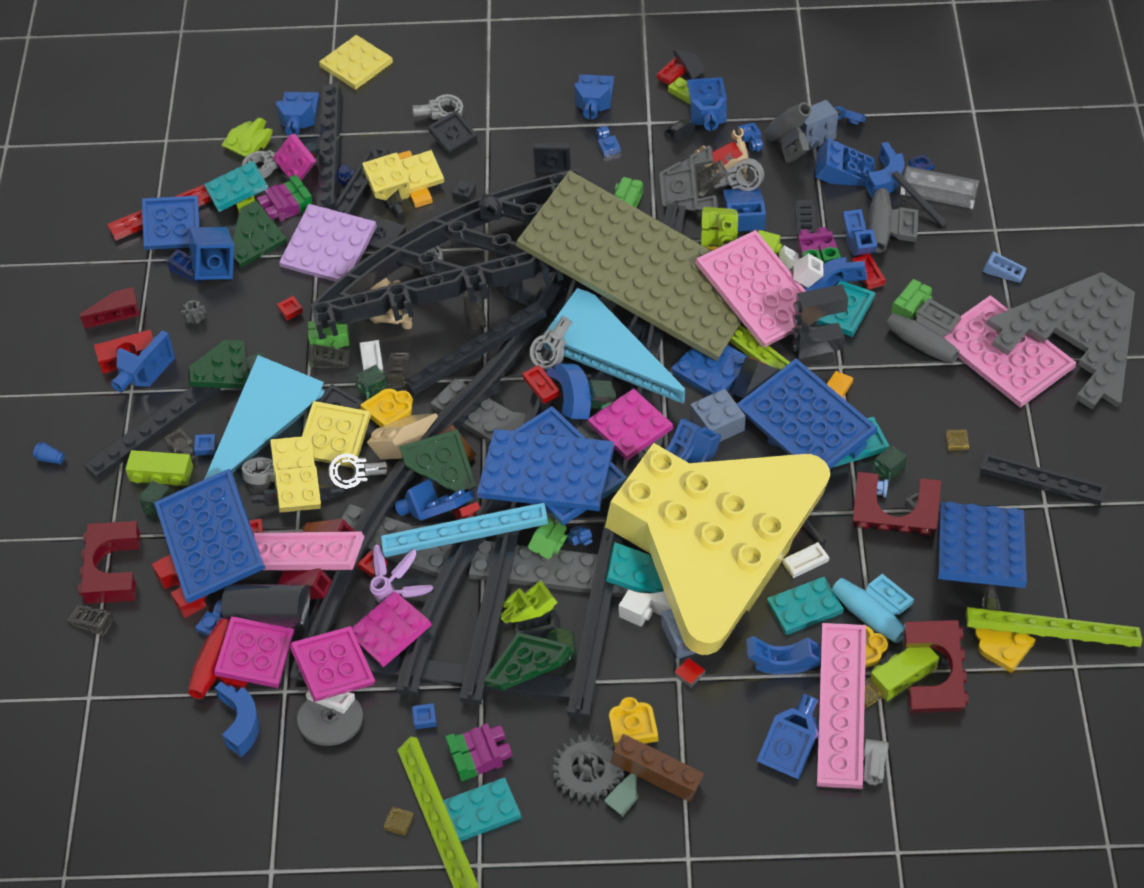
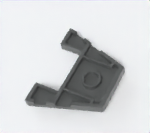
[659,146,718,212]

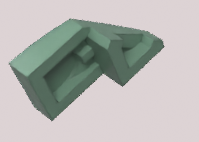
[604,773,638,817]

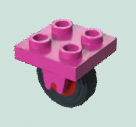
[273,134,320,181]

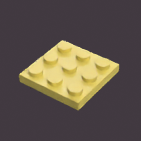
[319,35,393,90]
[302,401,371,468]

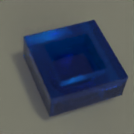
[909,153,934,176]
[338,163,356,186]

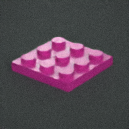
[588,389,673,460]
[352,591,432,667]
[214,616,294,688]
[290,626,375,702]

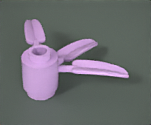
[370,544,433,603]

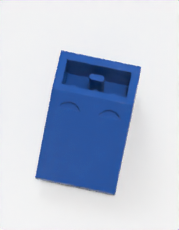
[815,138,875,186]
[723,188,766,231]

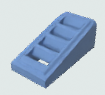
[982,252,1027,283]

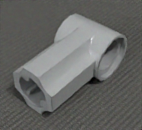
[863,739,889,785]

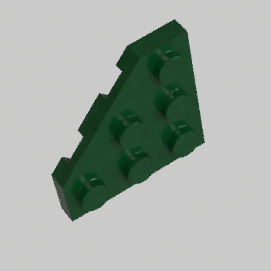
[232,201,287,268]
[188,340,248,389]
[399,429,476,492]
[484,633,571,690]

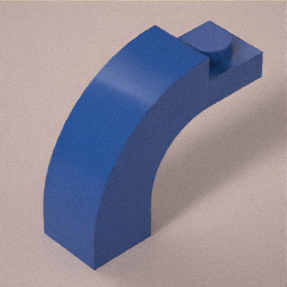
[865,142,904,198]
[842,209,877,256]
[805,257,868,291]
[546,363,591,419]
[666,418,701,459]
[683,427,722,463]
[746,636,821,675]
[215,682,259,757]

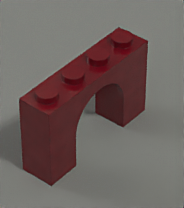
[852,472,941,536]
[278,519,355,599]
[78,521,141,604]
[903,620,968,713]

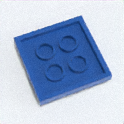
[142,196,200,250]
[671,345,749,395]

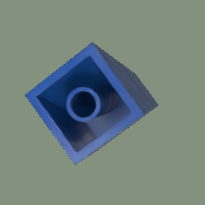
[189,227,234,280]

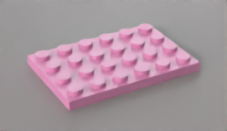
[695,230,817,348]
[944,295,1076,408]

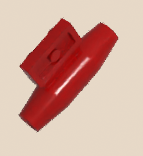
[187,618,248,699]

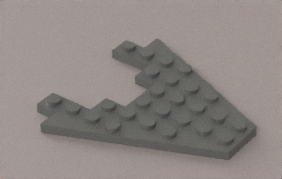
[986,272,1135,409]

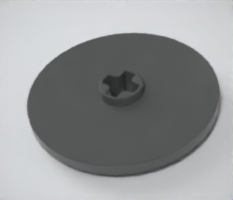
[297,699,363,746]

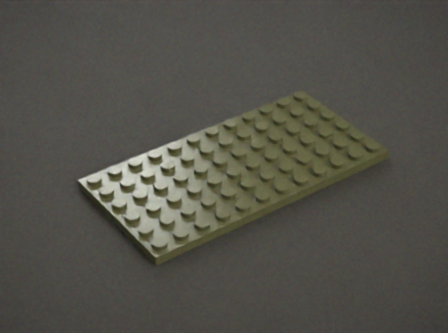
[516,170,742,361]

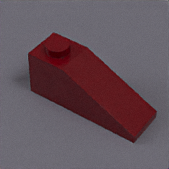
[80,287,140,329]

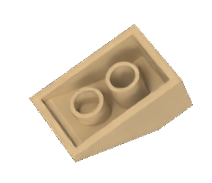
[367,413,438,459]

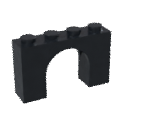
[791,284,848,359]

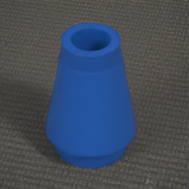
[33,442,65,465]

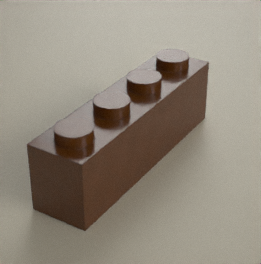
[610,734,704,802]

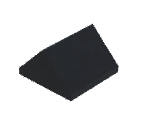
[731,357,780,398]

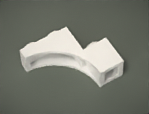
[779,246,823,288]
[619,590,671,627]

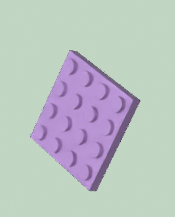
[279,204,377,282]

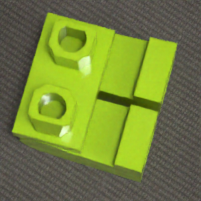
[701,207,738,247]

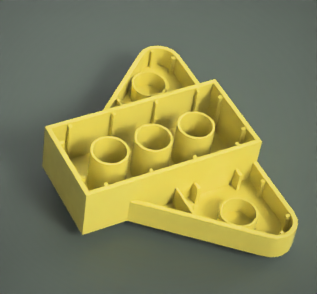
[605,443,830,655]

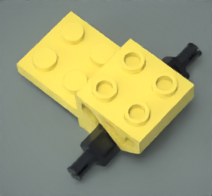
[363,148,444,217]
[251,436,344,513]

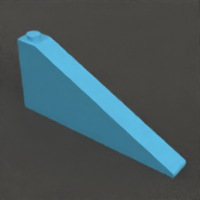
[544,288,685,404]
[204,355,325,480]

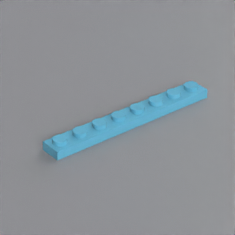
[381,503,548,557]

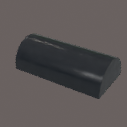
[221,583,310,628]

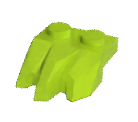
[222,118,273,158]
[501,580,558,623]

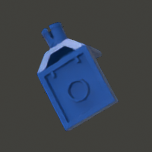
[575,74,614,119]
[687,77,727,131]
[276,92,320,136]
[111,330,175,393]
[395,479,475,521]
[757,693,819,779]

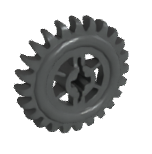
[552,734,624,802]

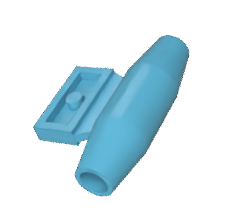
[832,574,914,643]

